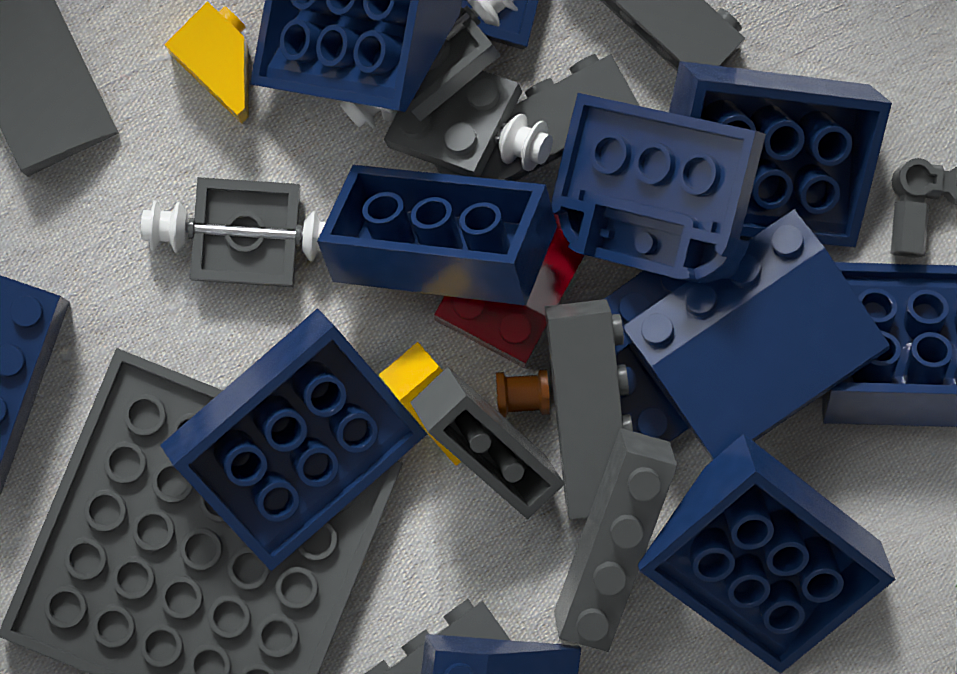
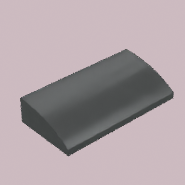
[0,0,119,177]

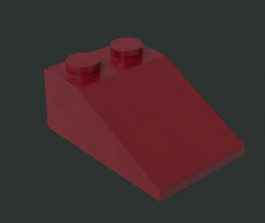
[434,214,585,368]

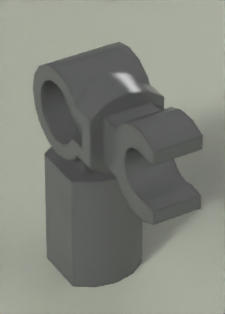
[890,158,957,258]

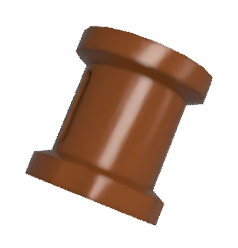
[496,369,550,418]

